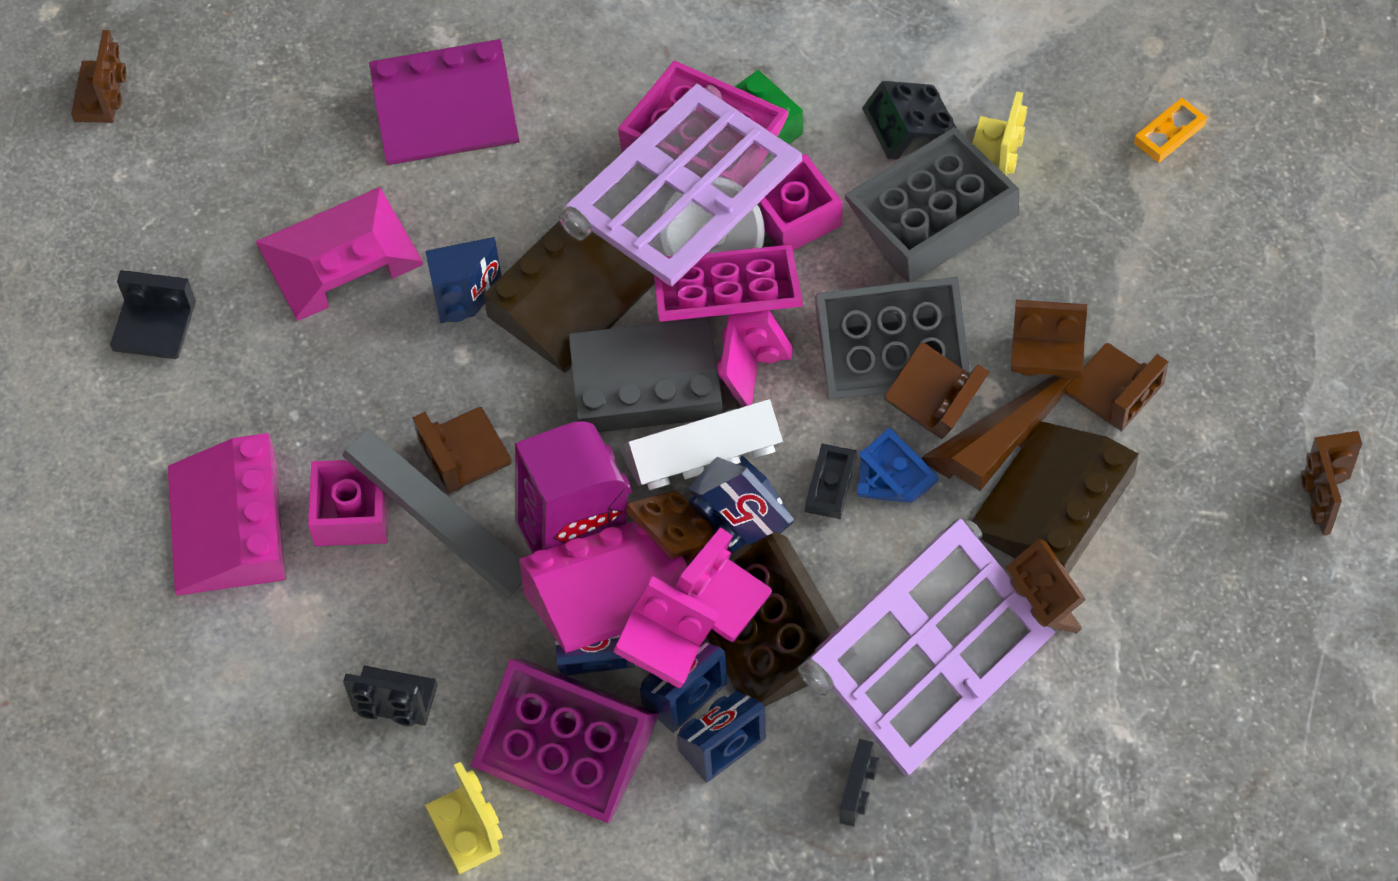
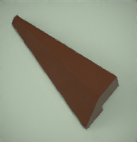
[922,375,1074,491]

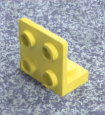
[972,91,1028,176]
[425,761,503,874]

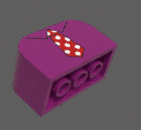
[515,421,631,554]

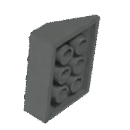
[845,127,1019,282]
[814,277,970,400]
[569,317,722,432]

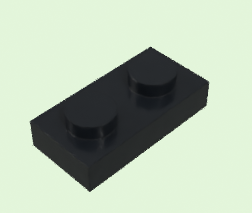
[805,443,857,519]
[840,739,880,827]

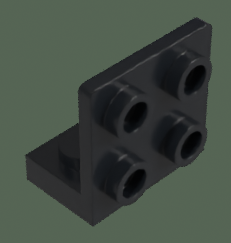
[862,81,957,159]
[110,270,196,359]
[343,665,438,726]

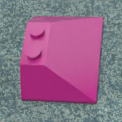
[255,187,423,321]

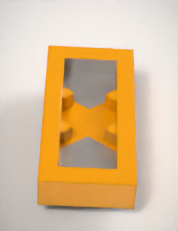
[1134,97,1207,163]

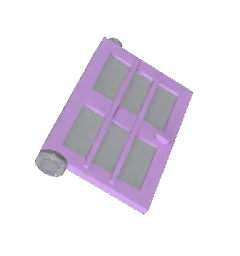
[559,84,802,287]
[798,518,1056,776]

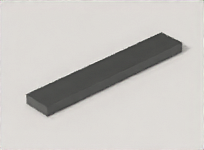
[342,428,523,599]

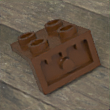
[71,30,127,123]
[1011,299,1087,378]
[884,343,990,439]
[1065,343,1169,432]
[412,407,512,494]
[1301,431,1362,535]
[625,490,716,566]
[1005,539,1086,634]

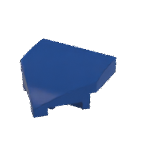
[857,427,939,503]

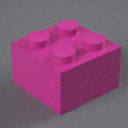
[747,154,843,251]
[308,460,389,546]

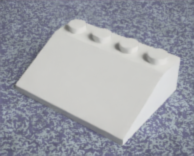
[619,399,783,490]

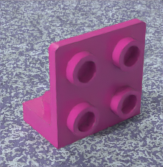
[717,310,793,407]
[675,528,772,642]
[613,576,719,688]

